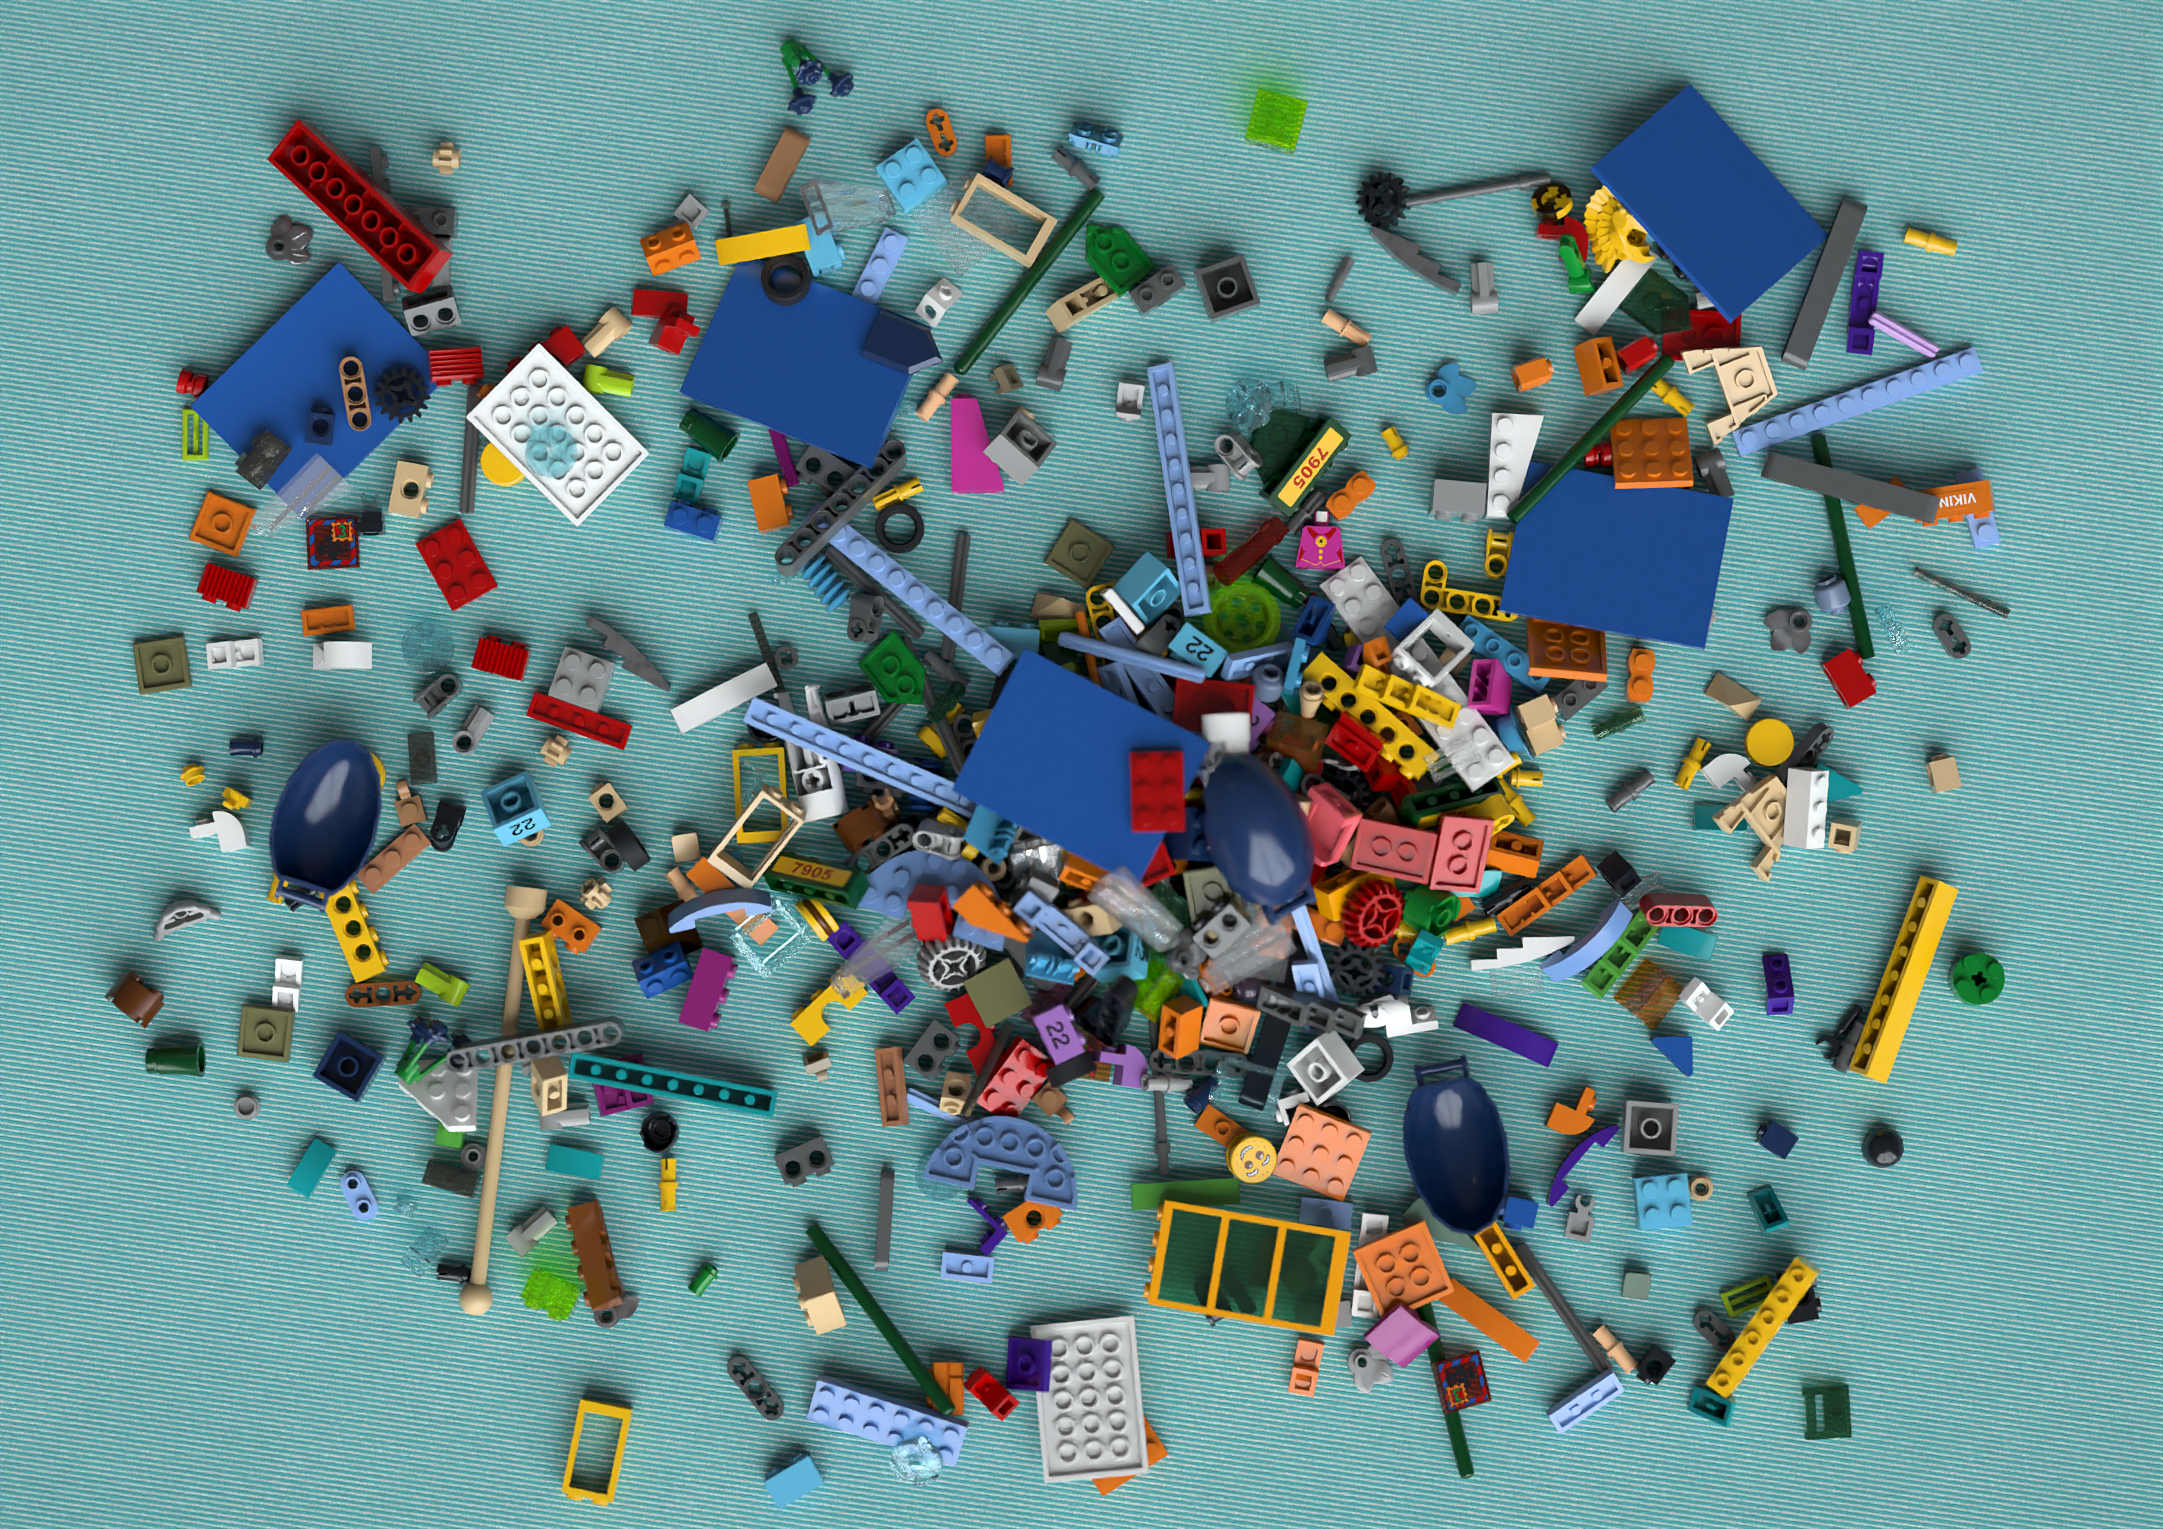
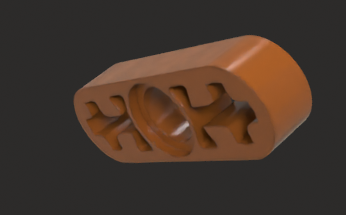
[345,981,422,1007]

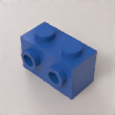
[664,499,723,544]
[631,941,694,999]
[1499,1195,1539,1231]

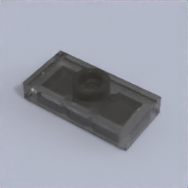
[407,732,438,786]

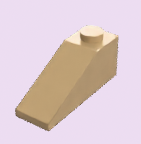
[1045,277,1127,333]

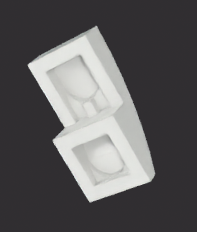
[206,638,264,670]
[272,954,304,1013]

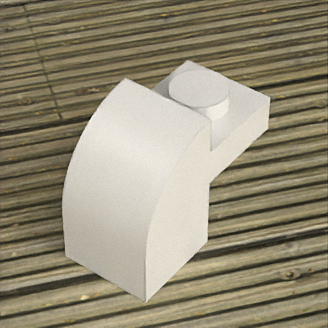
[313,641,372,670]
[1700,753,1758,793]
[189,811,251,853]
[1678,977,1734,1031]

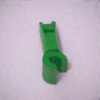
[1558,234,1597,294]

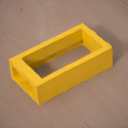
[732,743,790,844]
[561,1398,634,1506]

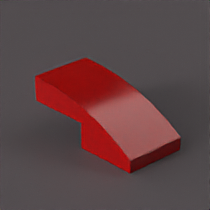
[631,289,688,318]

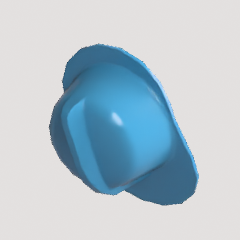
[1490,704,1535,762]

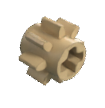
[433,142,461,175]
[540,735,572,768]
[579,877,613,911]

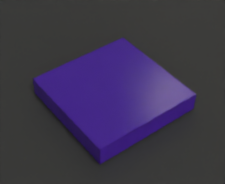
[1006,1336,1052,1392]

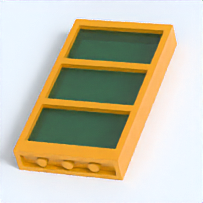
[1143,1200,1351,1336]

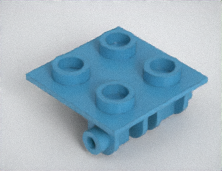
[1068,121,1124,157]
[962,804,1018,866]
[1025,930,1080,985]

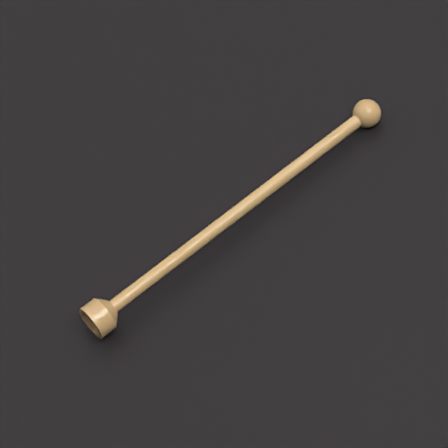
[459,885,548,1316]

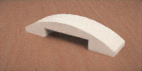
[1574,249,1659,336]
[1351,1212,1389,1318]

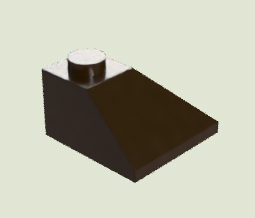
[634,900,703,955]

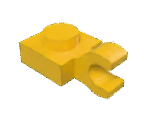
[222,787,253,810]

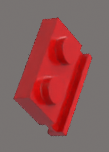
[1324,711,1387,773]

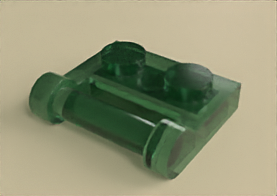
[1801,1384,1852,1440]

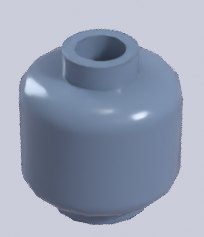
[1814,575,1851,615]
[1250,664,1286,702]

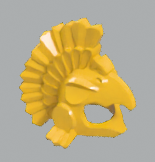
[1584,186,1654,273]

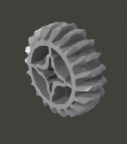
[917,927,986,993]

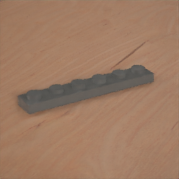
[369,146,400,304]

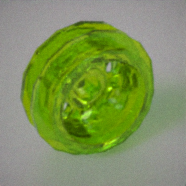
[1203,581,1281,655]

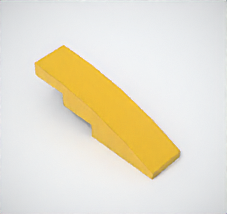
[714,224,811,266]
[1352,664,1461,729]

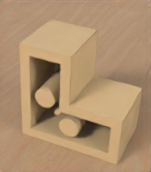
[1514,694,1566,757]
[792,1255,847,1335]

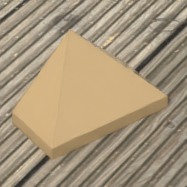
[1030,592,1087,620]
[1704,672,1762,722]

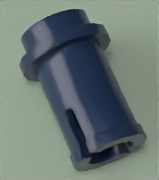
[229,737,263,758]

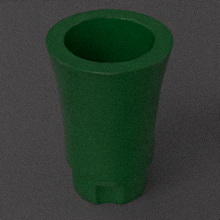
[679,408,740,463]
[1249,554,1311,609]
[145,1041,206,1078]

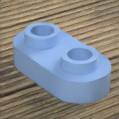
[340,1171,379,1220]

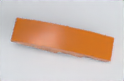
[1496,853,1598,937]
[686,856,779,946]
[1438,1278,1541,1363]

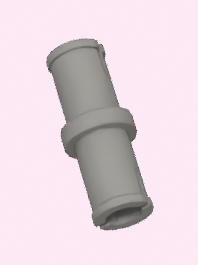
[1140,1073,1193,1093]

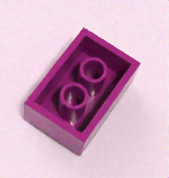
[678,948,739,1032]

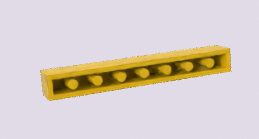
[1848,875,1958,1084]

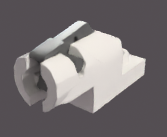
[1355,992,1439,1038]

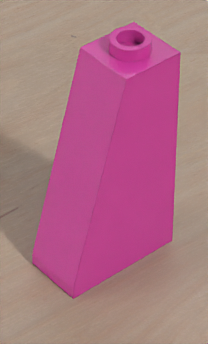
[951,394,1004,494]

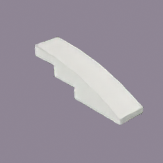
[670,663,777,734]
[1469,936,1575,971]

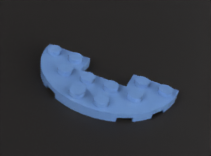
[858,850,1006,952]
[923,1116,1078,1211]

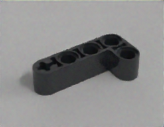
[1074,974,1138,1046]

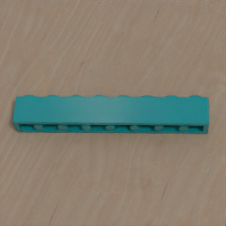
[567,1052,778,1118]

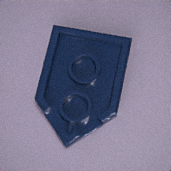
[862,310,943,376]

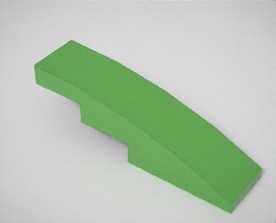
[1580,908,1660,1000]
[1130,1178,1240,1210]

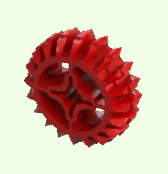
[1339,878,1405,948]

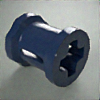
[982,157,1015,188]

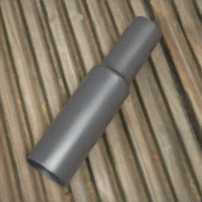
[1324,257,1355,302]

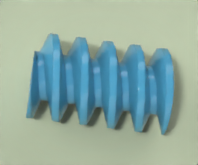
[798,554,851,613]

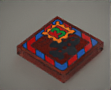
[306,516,361,571]
[1430,1350,1492,1414]

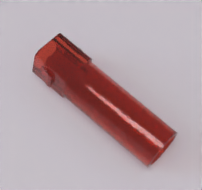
[1213,515,1289,587]

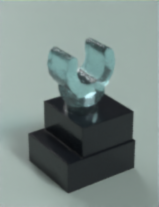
[356,492,385,536]

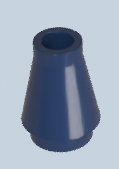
[1183,1075,1221,1114]

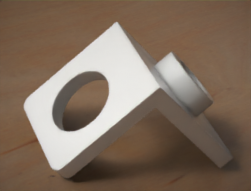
[916,278,963,327]

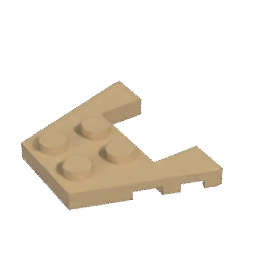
[1680,345,1778,445]
[1712,774,1787,882]

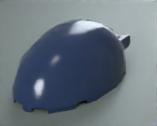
[269,739,382,913]
[1203,752,1316,926]
[1403,1055,1510,1236]

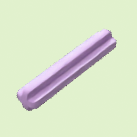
[1868,311,1939,358]

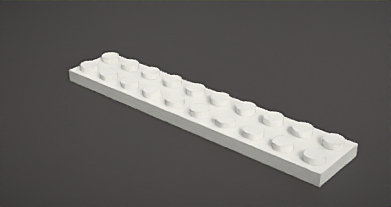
[1319,557,1515,792]

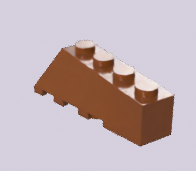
[565,1200,625,1311]

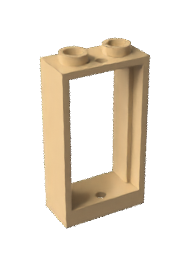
[949,173,1058,268]
[707,783,806,889]

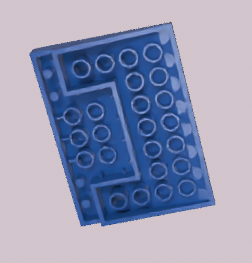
[1590,84,1828,323]
[679,259,932,469]
[190,262,438,519]
[1499,461,1734,651]
[951,648,1211,887]

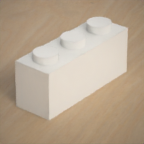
[1783,766,1829,849]

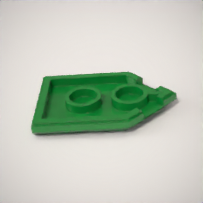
[1085,224,1157,298]
[858,630,925,705]

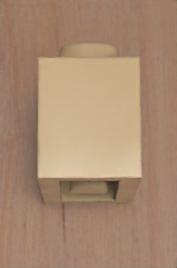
[388,460,434,519]
[1061,894,1124,936]
[531,1055,568,1116]

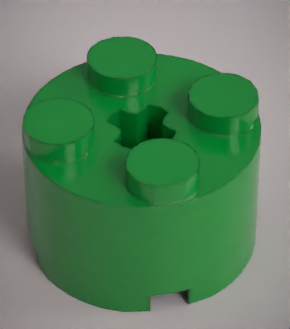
[1402,883,1461,938]
[1948,953,2005,1005]

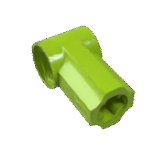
[582,364,635,398]
[415,962,471,1008]

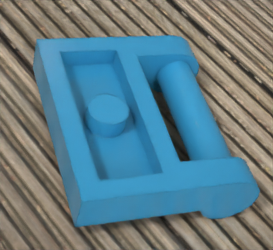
[1283,637,1311,697]

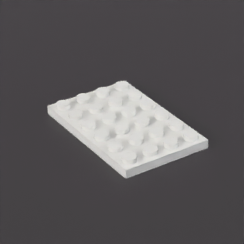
[466,343,650,527]
[1030,1316,1149,1483]

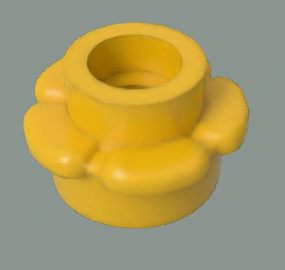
[180,763,205,786]

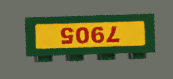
[1258,413,1352,517]
[1396,776,1506,830]
[762,851,870,909]

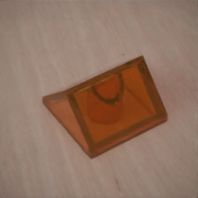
[1266,710,1329,774]
[1613,958,1683,1031]

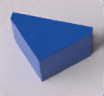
[1290,595,1336,646]
[1383,596,1432,643]
[1649,1036,1693,1077]

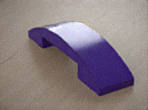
[1846,250,1884,356]
[827,921,916,1015]
[1453,1002,1558,1068]
[1546,1124,1620,1207]

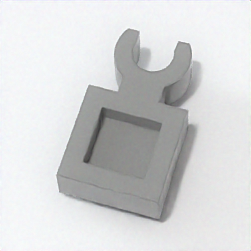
[666,194,711,230]
[1563,1195,1595,1243]

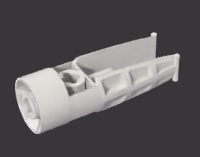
[774,684,850,823]
[1202,714,1250,850]

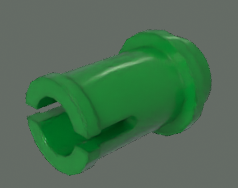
[688,1263,719,1297]

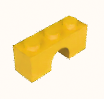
[790,970,868,1047]

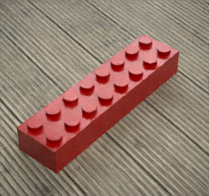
[267,119,453,293]

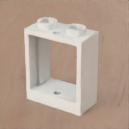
[1392,608,1475,690]

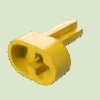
[916,700,966,759]
[936,807,979,862]

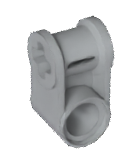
[1214,430,1263,481]
[912,819,965,860]

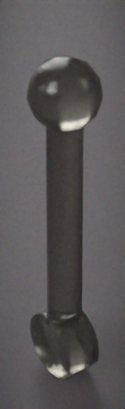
[721,199,732,238]

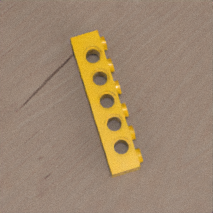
[1302,652,1438,781]
[1706,1255,1822,1399]

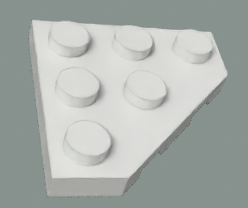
[399,1059,478,1132]

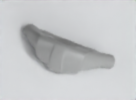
[153,899,221,942]

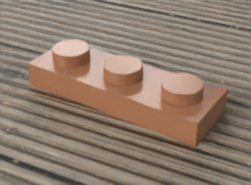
[356,824,431,894]
[874,1046,910,1127]

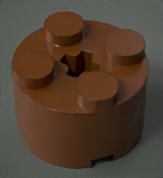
[831,799,892,855]
[104,970,165,1028]

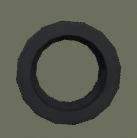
[761,254,811,306]
[875,503,924,554]
[607,821,651,872]
[1347,1033,1394,1082]
[1045,1051,1097,1088]

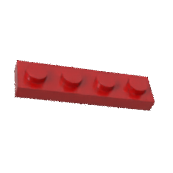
[526,692,633,750]

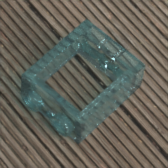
[728,896,812,980]
[1208,1056,1286,1123]

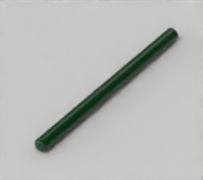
[953,188,1105,375]
[1506,354,1674,524]
[1811,433,1875,660]
[805,1223,955,1416]
[1417,1302,1475,1479]

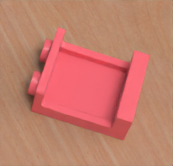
[1307,782,1363,867]

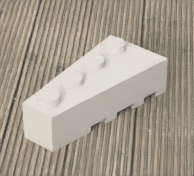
[1485,413,1544,520]

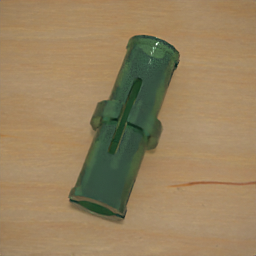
[927,681,966,723]
[1591,706,1646,741]

